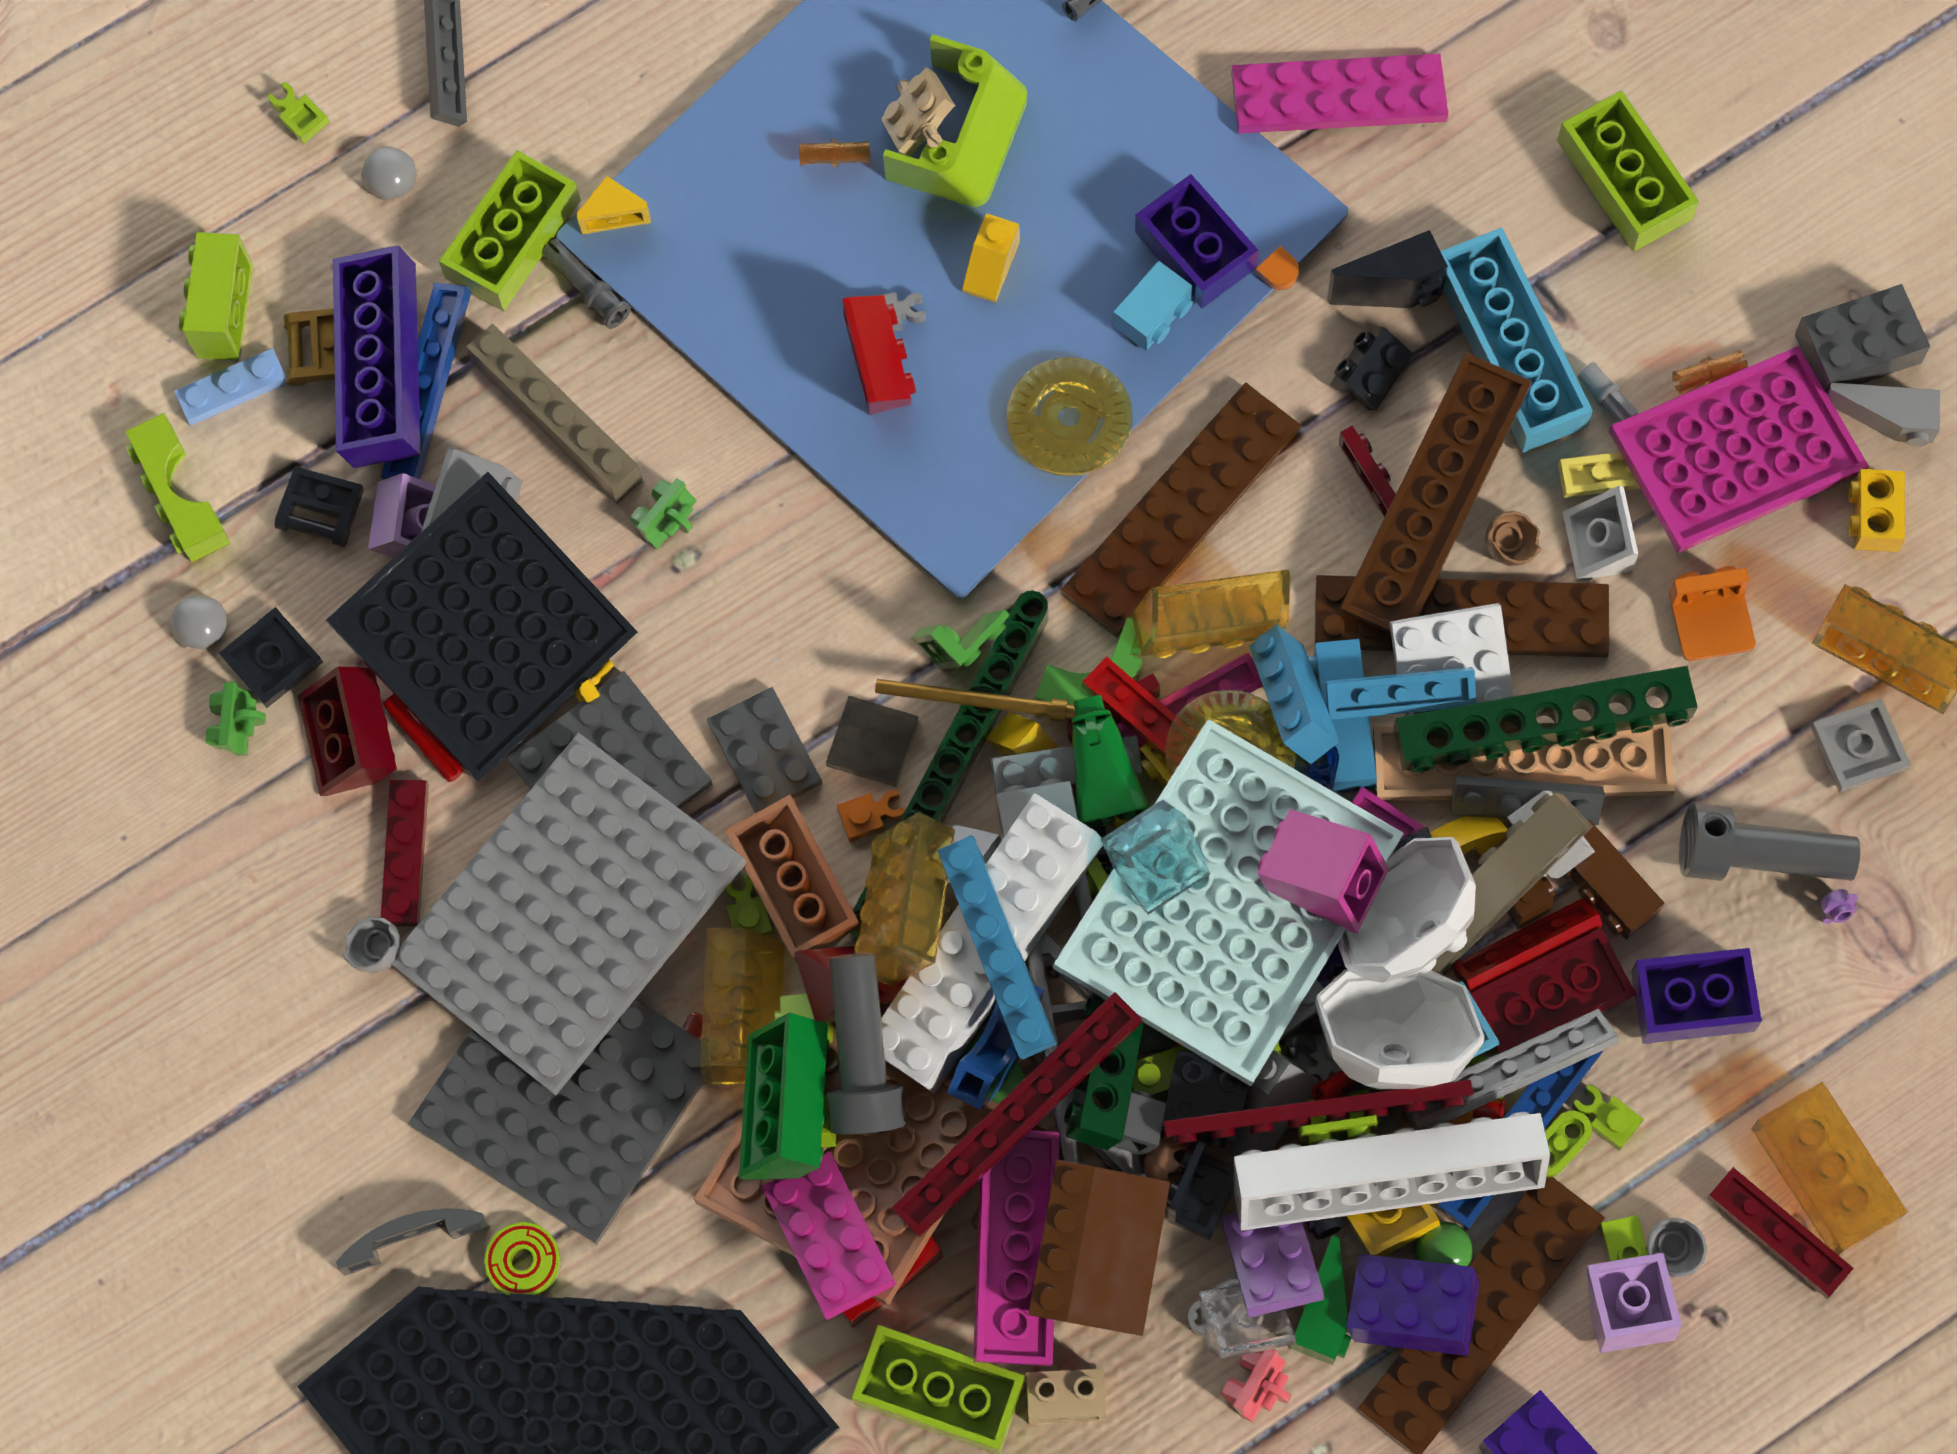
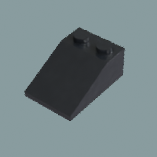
[1327,230,1448,308]

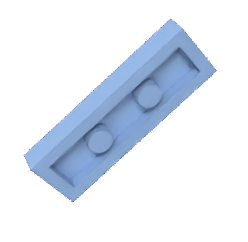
[174,348,287,426]

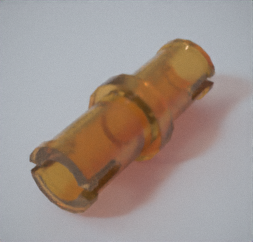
[799,139,870,167]
[1672,350,1748,393]

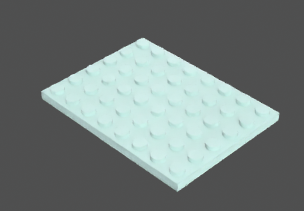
[1053,719,1404,1086]

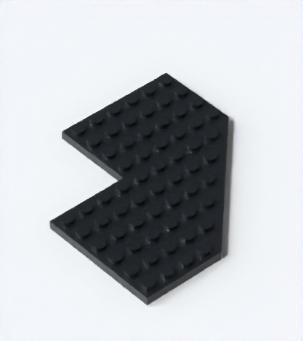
[297,1286,840,1454]

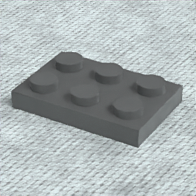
[707,687,822,813]

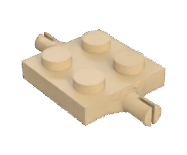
[881,67,955,157]

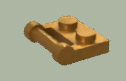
[283,308,335,386]

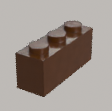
[1563,819,1665,940]

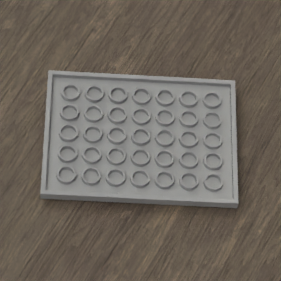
[391,732,747,1096]

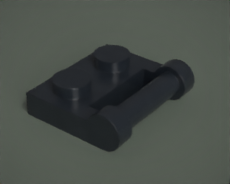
[274,466,364,547]

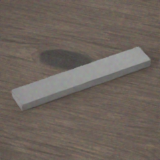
[1400,1009,1618,1130]

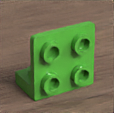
[911,609,1010,669]

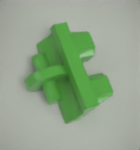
[630,478,697,550]
[205,682,266,756]

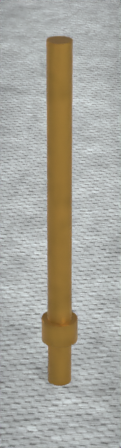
[875,679,1076,722]

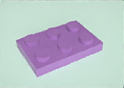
[1221,1212,1324,1318]

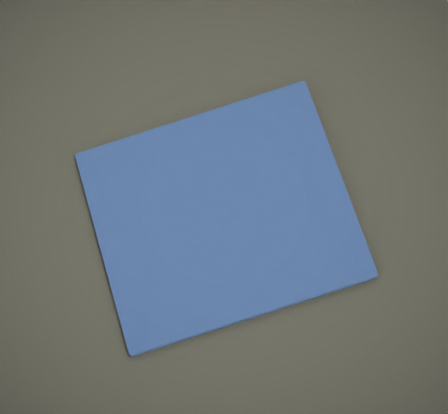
[556,0,1348,599]

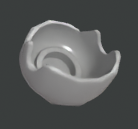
[361,147,417,200]
[170,595,227,650]
[343,916,401,973]
[1646,1217,1707,1277]

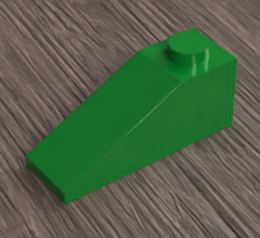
[1290,1235,1352,1365]

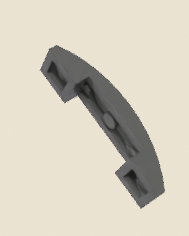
[336,1208,490,1276]

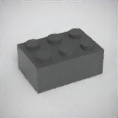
[1795,284,1930,392]

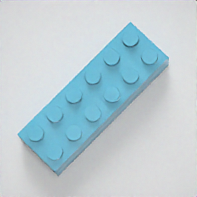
[1441,227,1593,453]

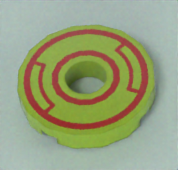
[484,1222,561,1295]

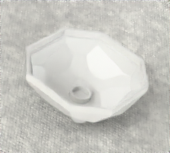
[1338,837,1476,983]
[1315,969,1484,1090]

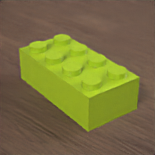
[1557,90,1699,252]
[439,150,581,312]
[852,1325,1025,1454]

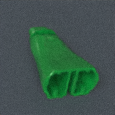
[1072,695,1150,828]

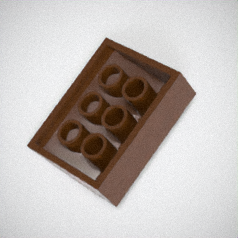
[1028,1160,1170,1336]

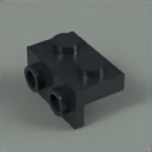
[1330,327,1414,411]

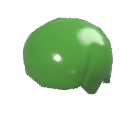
[1414,1220,1472,1266]

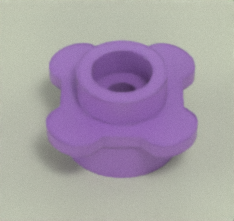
[1820,889,1858,924]

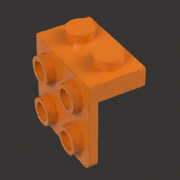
[1668,566,1756,661]

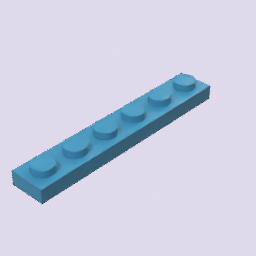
[938,835,1057,1060]

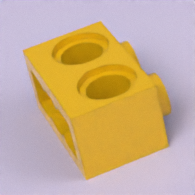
[1848,469,1905,552]

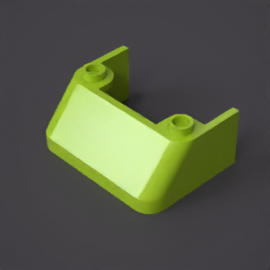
[883,34,1027,207]

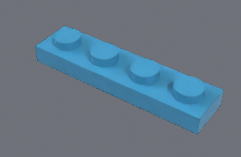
[1325,667,1477,720]

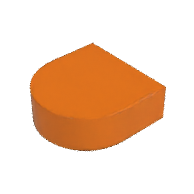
[1255,245,1299,290]

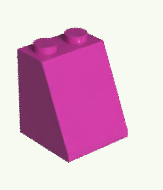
[1257,809,1389,934]

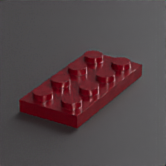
[1470,928,1637,1055]

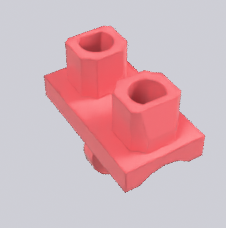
[1221,1346,1291,1423]

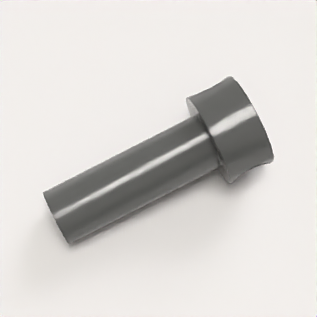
[1679,802,1860,881]
[826,953,906,1134]

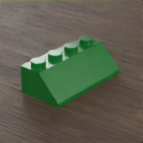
[739,1012,829,1180]

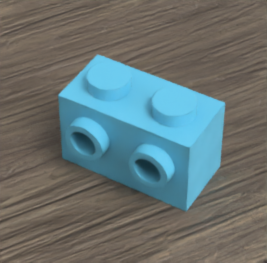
[1113,261,1193,351]

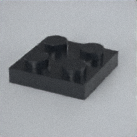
[219,607,323,708]

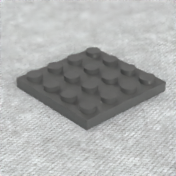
[506,671,713,809]

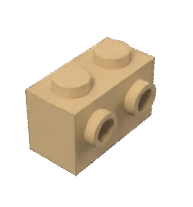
[1026,1363,1106,1424]

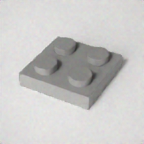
[1810,698,1911,793]

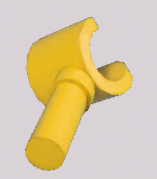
[574,660,614,703]

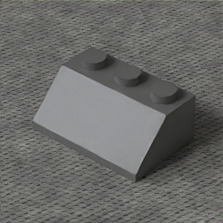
[421,448,523,532]

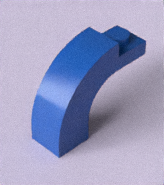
[947,985,1045,1110]

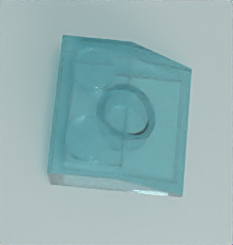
[1101,800,1210,915]

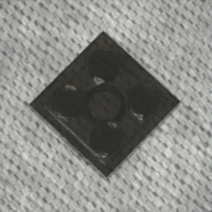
[826,696,919,787]

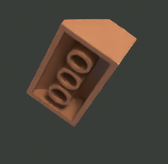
[725,795,859,963]

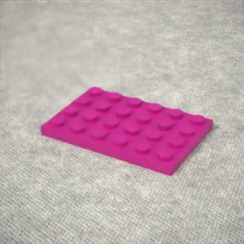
[1608,346,1869,554]

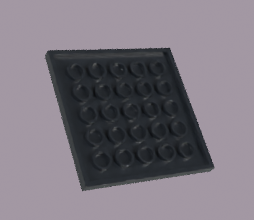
[325,472,638,782]

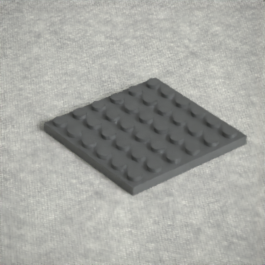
[408,1000,722,1245]

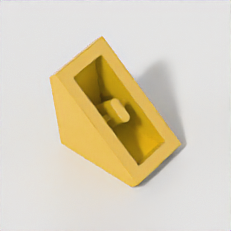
[577,176,651,234]
[986,712,1059,756]

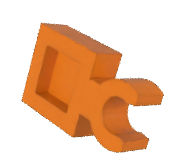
[837,790,905,842]

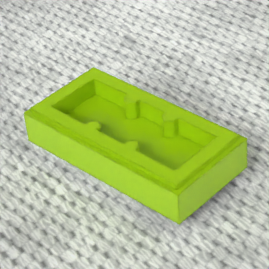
[1599,1215,1648,1262]

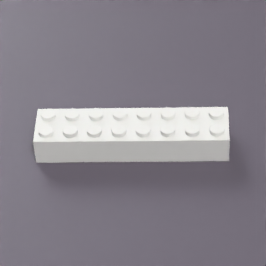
[881,793,1105,1094]
[1233,1112,1550,1231]

